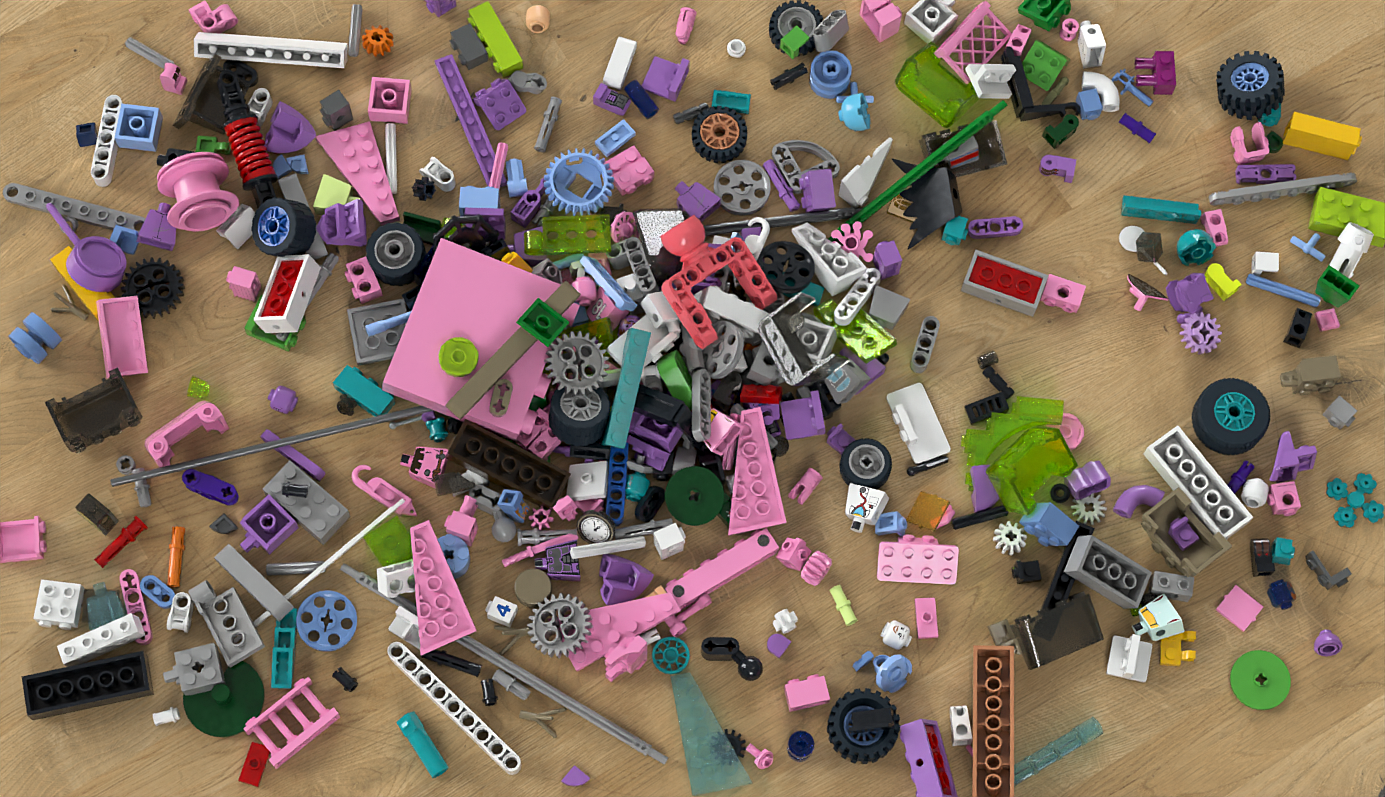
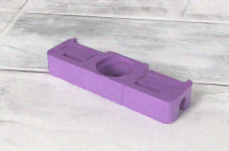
[1235,164,1296,184]

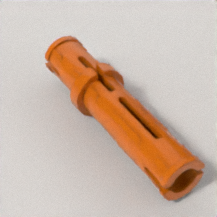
[167,526,185,588]

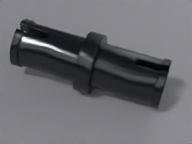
[770,62,808,90]

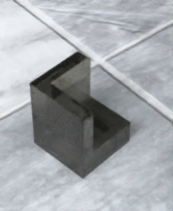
[1136,232,1163,263]

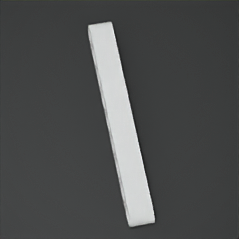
[387,642,522,775]

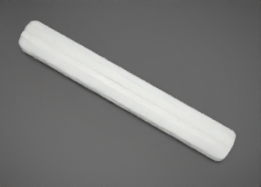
[385,123,397,194]
[570,536,646,559]

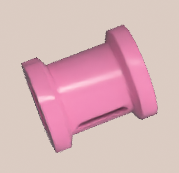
[1059,18,1079,42]

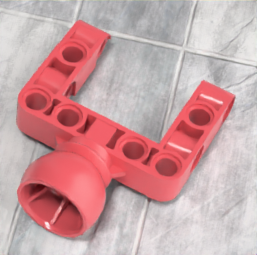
[660,214,777,349]

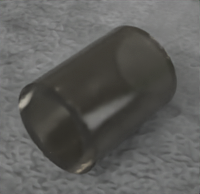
[977,351,998,369]

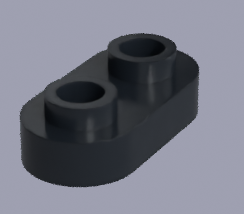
[223,60,258,87]
[635,486,665,522]

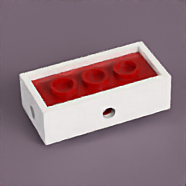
[254,254,321,333]

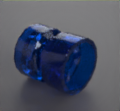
[787,731,815,762]

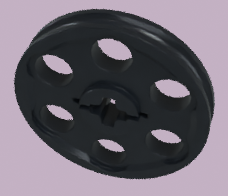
[757,241,815,294]

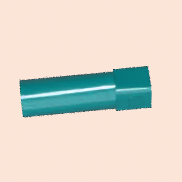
[396,711,449,779]

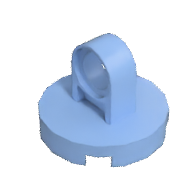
[873,654,912,693]

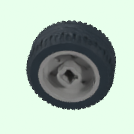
[839,438,892,490]

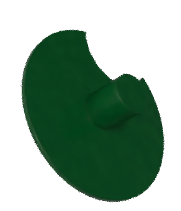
[183,661,265,737]

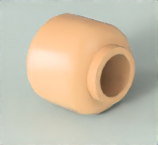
[525,5,550,33]

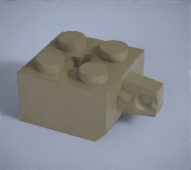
[1280,355,1341,395]

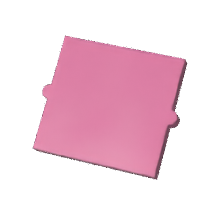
[1216,585,1263,632]

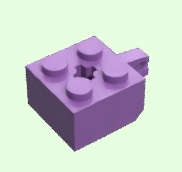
[240,494,299,555]

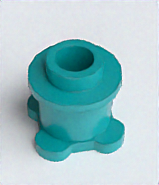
[425,417,449,443]

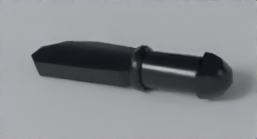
[907,456,948,476]

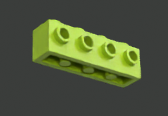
[467,1,523,78]

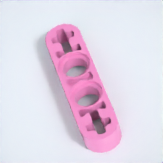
[120,569,153,645]

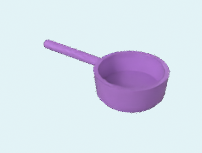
[46,203,127,292]

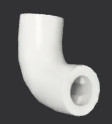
[1082,71,1120,112]

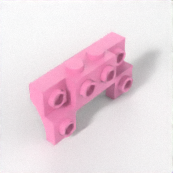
[604,635,647,682]

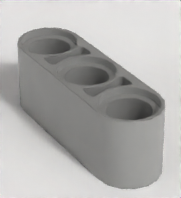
[813,10,849,52]
[910,316,940,373]

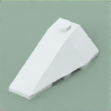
[838,137,893,208]
[792,223,867,296]

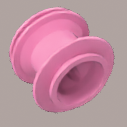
[157,152,239,232]

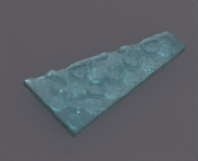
[670,672,753,796]

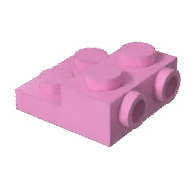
[604,145,654,196]

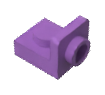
[826,424,855,455]
[1168,516,1199,551]

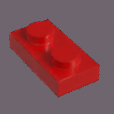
[740,384,783,404]

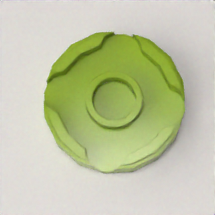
[438,337,479,377]

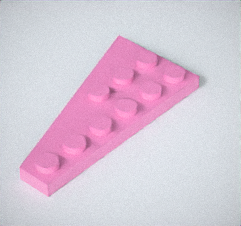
[315,121,400,226]
[728,407,787,536]
[410,520,477,656]

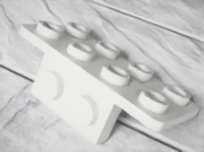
[607,314,680,368]
[886,383,951,464]

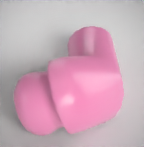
[930,505,955,530]

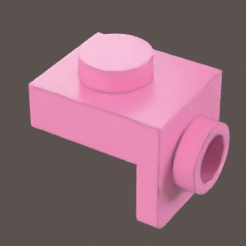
[574,498,604,517]

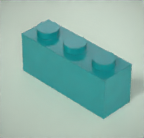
[333,365,395,417]

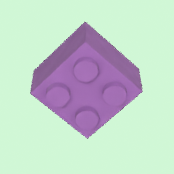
[799,169,836,213]

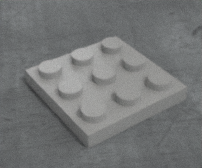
[347,299,407,366]

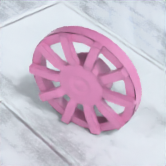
[611,212,640,244]

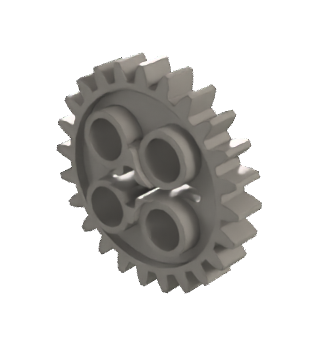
[544,331,609,396]
[527,593,593,659]

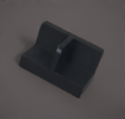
[697,448,725,486]

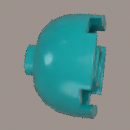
[1176,229,1216,266]

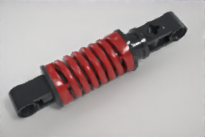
[217,70,278,208]

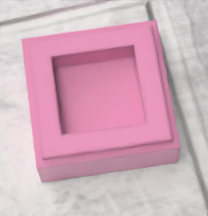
[1314,308,1340,332]

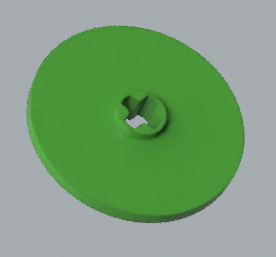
[1230,650,1291,710]

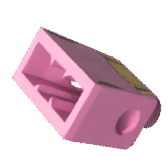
[701,408,744,456]

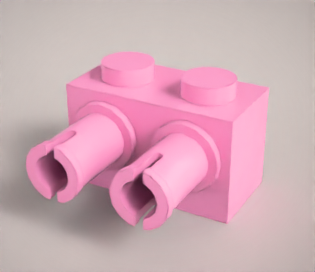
[445,496,478,547]

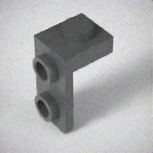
[1306,551,1352,590]

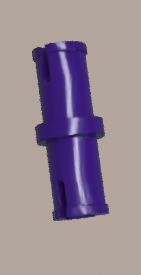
[1118,113,1156,143]
[1227,460,1255,494]

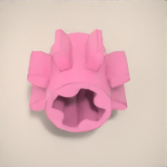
[529,506,554,531]

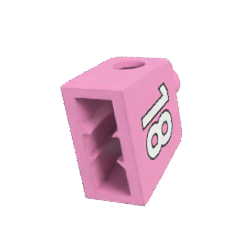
[587,287,630,336]

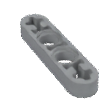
[692,369,711,442]

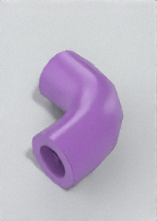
[1113,485,1165,518]

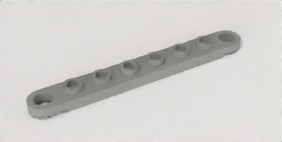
[1208,172,1357,206]
[3,183,146,234]

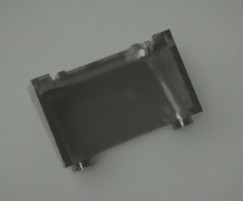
[633,208,690,287]

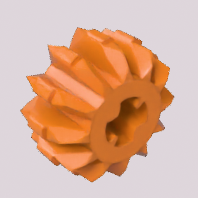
[362,25,394,57]

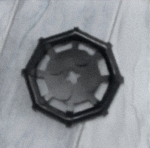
[431,214,500,260]

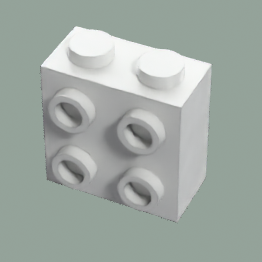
[33,580,85,630]

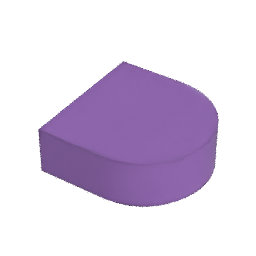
[767,634,791,658]

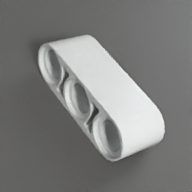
[603,36,637,90]

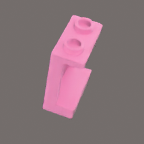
[0,516,47,563]

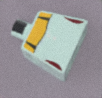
[1132,594,1184,641]

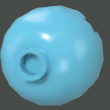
[838,93,871,131]

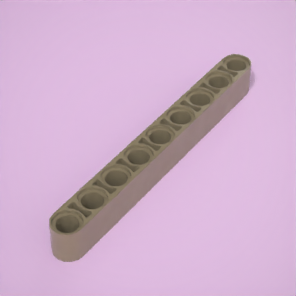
[445,281,581,420]

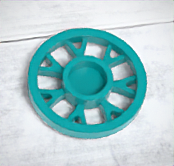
[652,637,690,674]

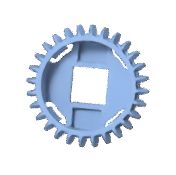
[544,148,614,216]

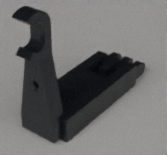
[1001,46,1081,121]
[633,384,707,451]

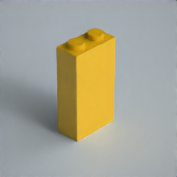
[1282,112,1362,161]

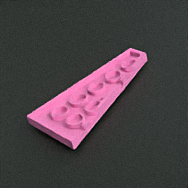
[548,592,682,671]

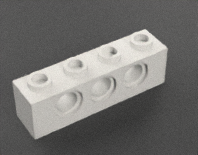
[57,613,146,666]

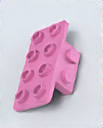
[877,534,959,584]

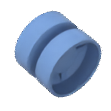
[8,312,62,364]

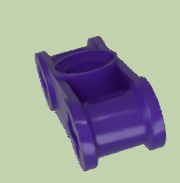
[182,469,239,506]

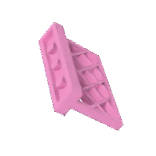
[934,0,1012,84]

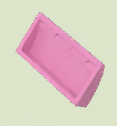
[96,296,148,379]

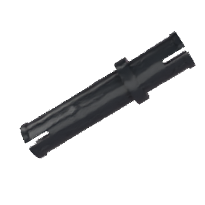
[421,650,482,677]

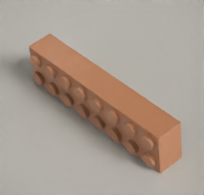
[972,645,1014,797]

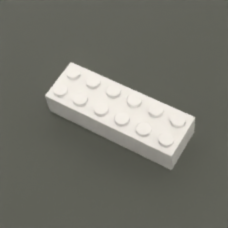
[1143,425,1253,540]

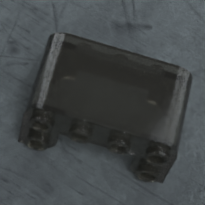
[45,367,143,453]

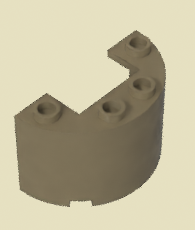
[1141,487,1232,577]

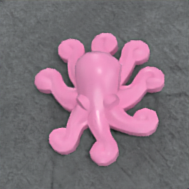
[831,222,873,262]

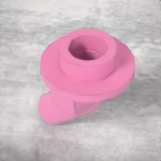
[746,743,773,769]

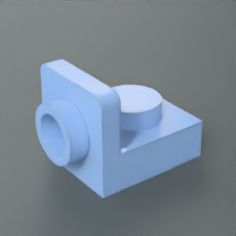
[875,511,907,537]

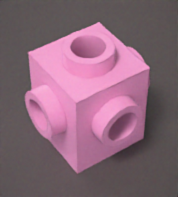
[776,537,811,571]

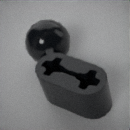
[701,637,763,681]

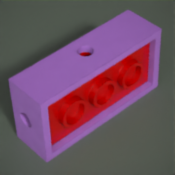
[900,719,958,797]

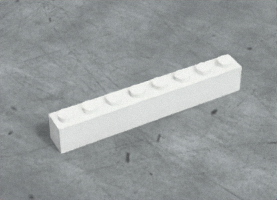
[194,32,348,68]

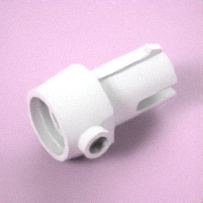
[1329,222,1374,278]

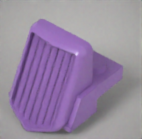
[316,199,367,247]
[1270,431,1317,483]

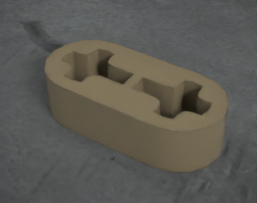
[489,379,513,417]

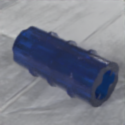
[624,80,659,119]

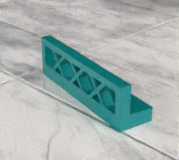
[1121,195,1201,224]

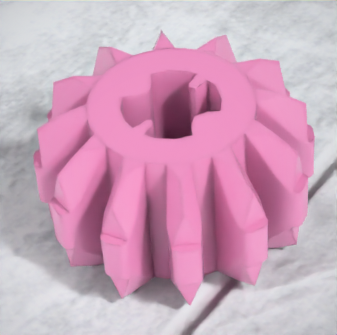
[801,551,832,586]

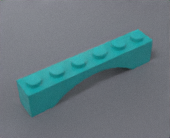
[601,328,651,449]

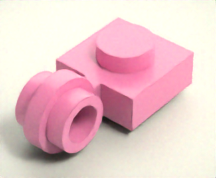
[553,495,578,521]

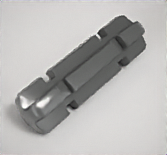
[673,103,709,124]

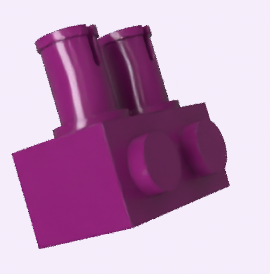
[1134,51,1176,95]

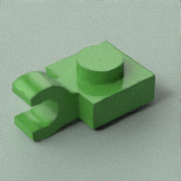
[195,136,231,155]

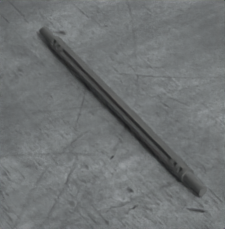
[647,207,864,238]

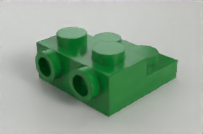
[1017,0,1071,31]

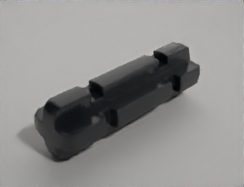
[982,366,1015,399]

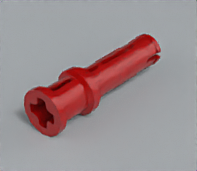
[94,516,148,568]

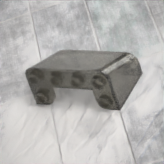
[919,120,1007,177]
[1010,591,1104,670]

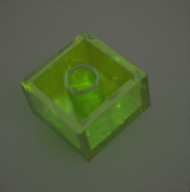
[363,516,413,567]

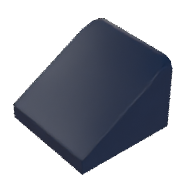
[76,122,97,147]

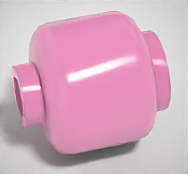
[571,277,597,306]

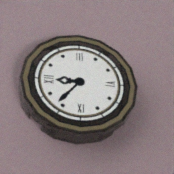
[576,510,616,544]

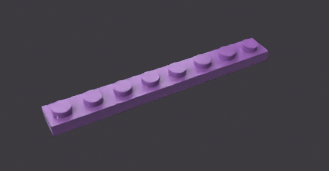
[434,54,507,187]

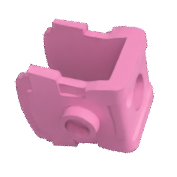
[1230,122,1269,165]

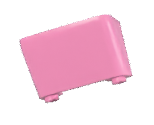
[145,401,229,468]

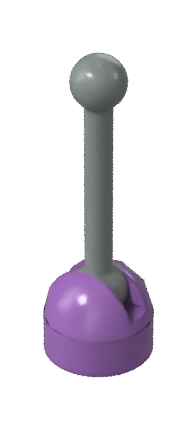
[389,411,436,429]

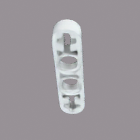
[834,268,881,326]

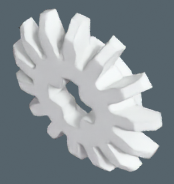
[1071,493,1107,525]

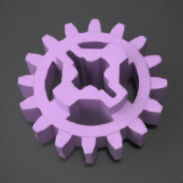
[1179,312,1222,355]

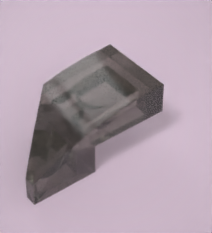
[433,472,476,496]

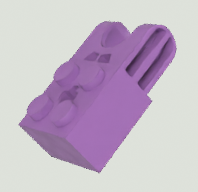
[628,412,683,453]

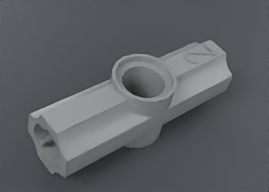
[680,318,705,375]

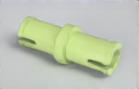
[829,585,858,626]

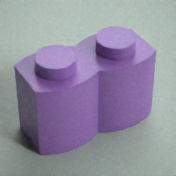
[1064,461,1111,500]

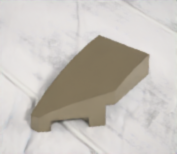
[987,619,1023,655]

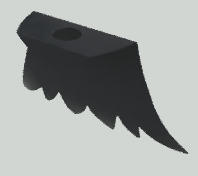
[892,159,962,249]

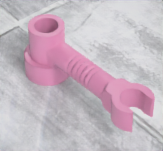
[665,594,712,637]

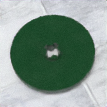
[665,466,724,526]

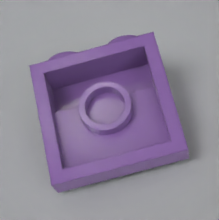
[465,207,506,240]

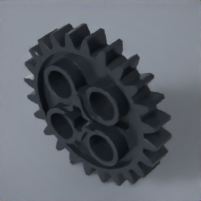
[121,257,185,319]

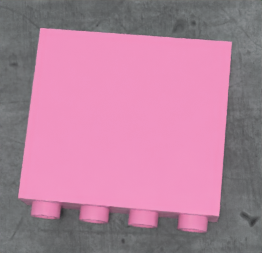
[382,238,580,441]

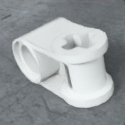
[248,88,273,127]
[419,157,456,192]
[167,592,194,633]

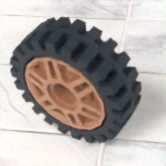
[692,106,747,163]

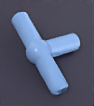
[836,82,874,103]
[1290,233,1326,261]

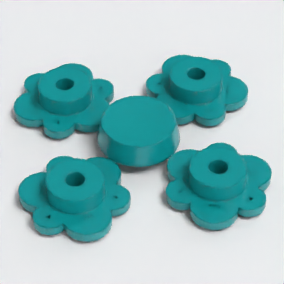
[1326,473,1384,528]

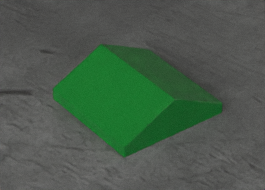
[516,298,569,347]

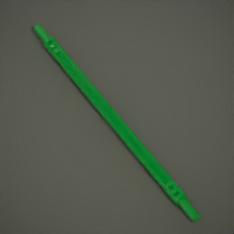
[828,100,1008,242]

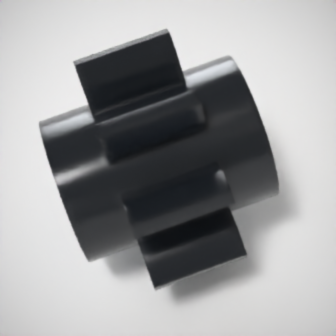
[412,177,436,201]

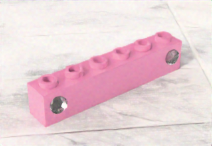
[665,528,779,610]

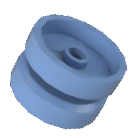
[809,50,852,99]

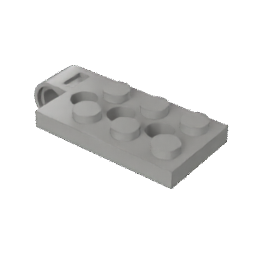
[188,580,265,668]

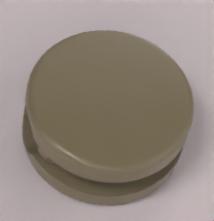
[514,569,552,608]

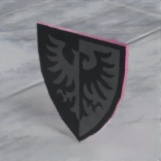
[1127,274,1168,311]

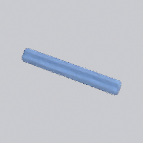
[1246,273,1321,307]

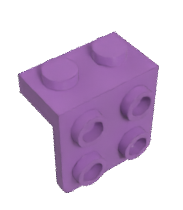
[472,78,526,130]

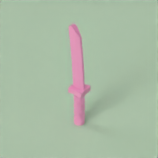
[502,534,579,567]

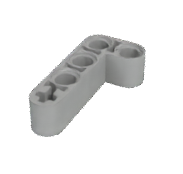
[606,237,660,298]

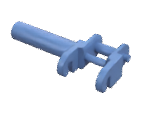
[1112,69,1154,107]

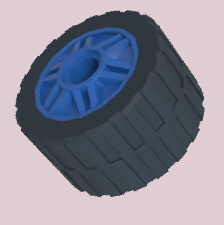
[251,198,316,257]

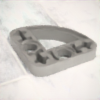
[772,140,840,194]

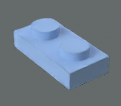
[595,119,636,157]

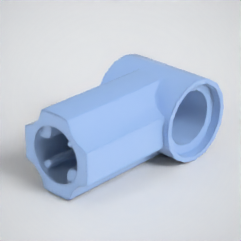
[506,158,528,198]

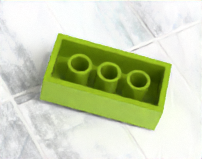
[1308,187,1385,248]

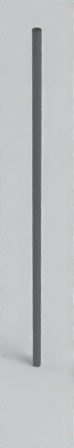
[110,406,434,487]

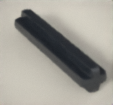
[951,505,1009,530]

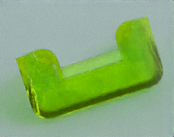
[895,41,980,128]

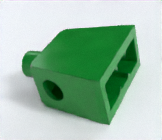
[1315,265,1360,307]

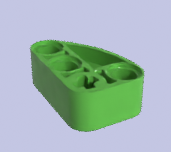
[657,350,692,410]

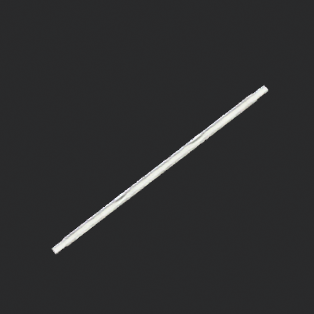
[234,498,405,644]

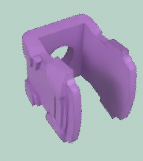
[1166,273,1214,314]

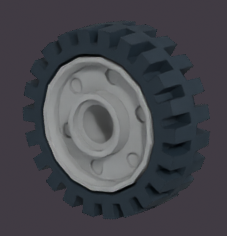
[769,0,823,56]

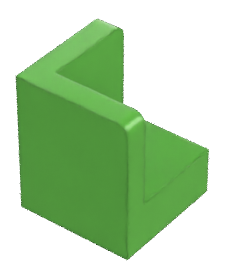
[780,25,809,59]

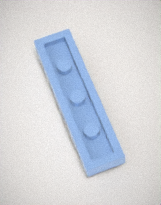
[580,256,637,311]

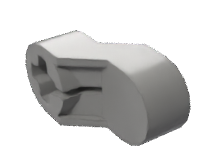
[508,71,547,94]

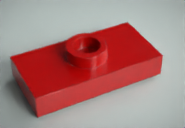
[238,742,271,787]

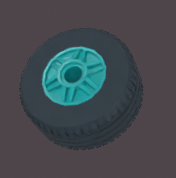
[1192,378,1271,455]

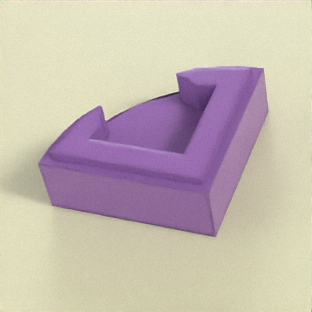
[561,765,590,786]

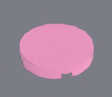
[1045,413,1084,452]

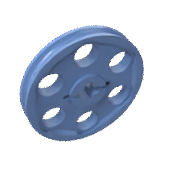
[296,590,357,651]

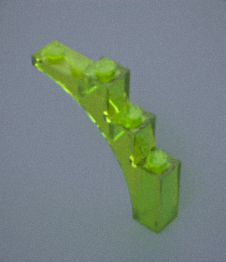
[961,396,1064,491]

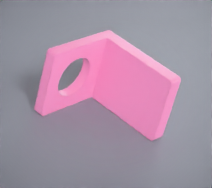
[1267,481,1295,515]

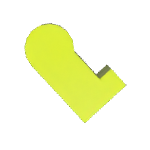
[1205,263,1242,301]

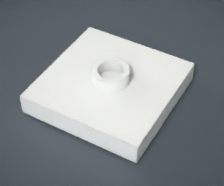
[567,461,609,501]

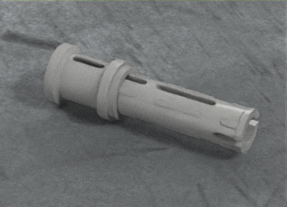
[517,528,577,546]

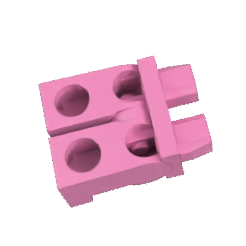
[515,404,562,461]

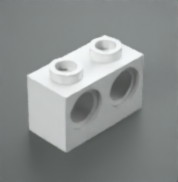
[653,523,686,560]
[377,559,415,598]

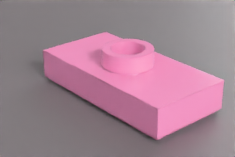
[914,598,938,639]

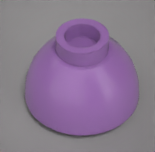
[1314,629,1343,656]

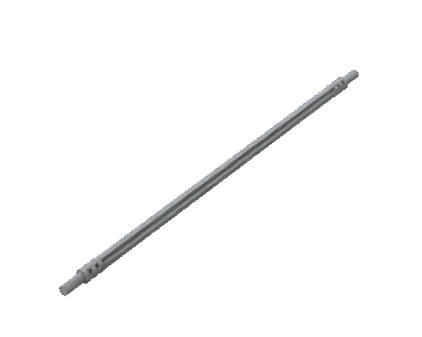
[340,563,668,765]

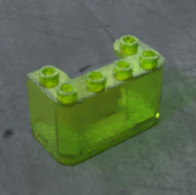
[986,425,1078,515]

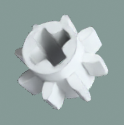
[773,609,798,634]

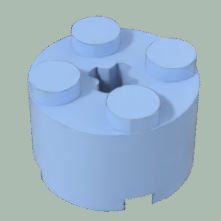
[438,534,470,579]

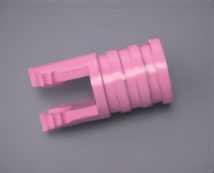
[675,7,697,44]
[788,468,823,505]

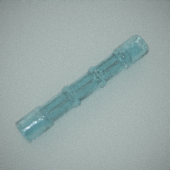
[1014,717,1103,788]

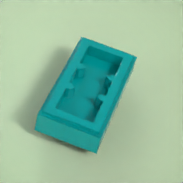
[712,90,751,114]

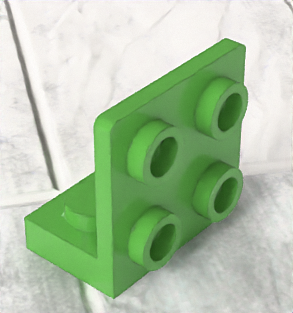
[1022,40,1070,91]

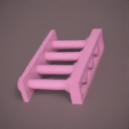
[243,677,340,769]

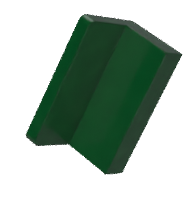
[403,212,442,245]

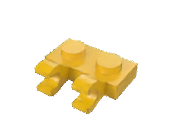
[1159,631,1196,666]

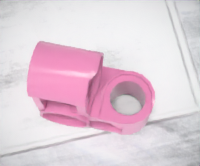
[188,0,238,33]

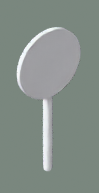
[1119,226,1168,275]

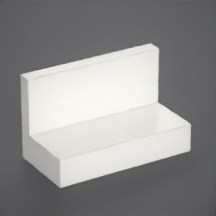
[216,204,255,249]

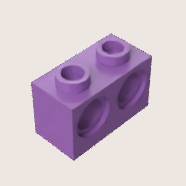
[873,240,902,280]

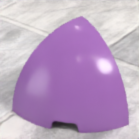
[264,101,316,153]
[970,465,1006,512]
[599,553,654,605]

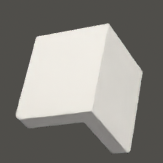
[1252,252,1279,276]

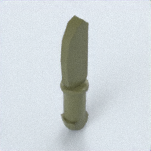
[1042,77,1069,105]

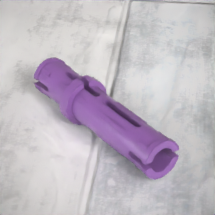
[763,159,801,212]

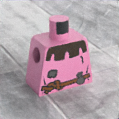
[400,447,448,490]

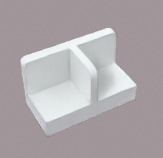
[388,606,420,650]

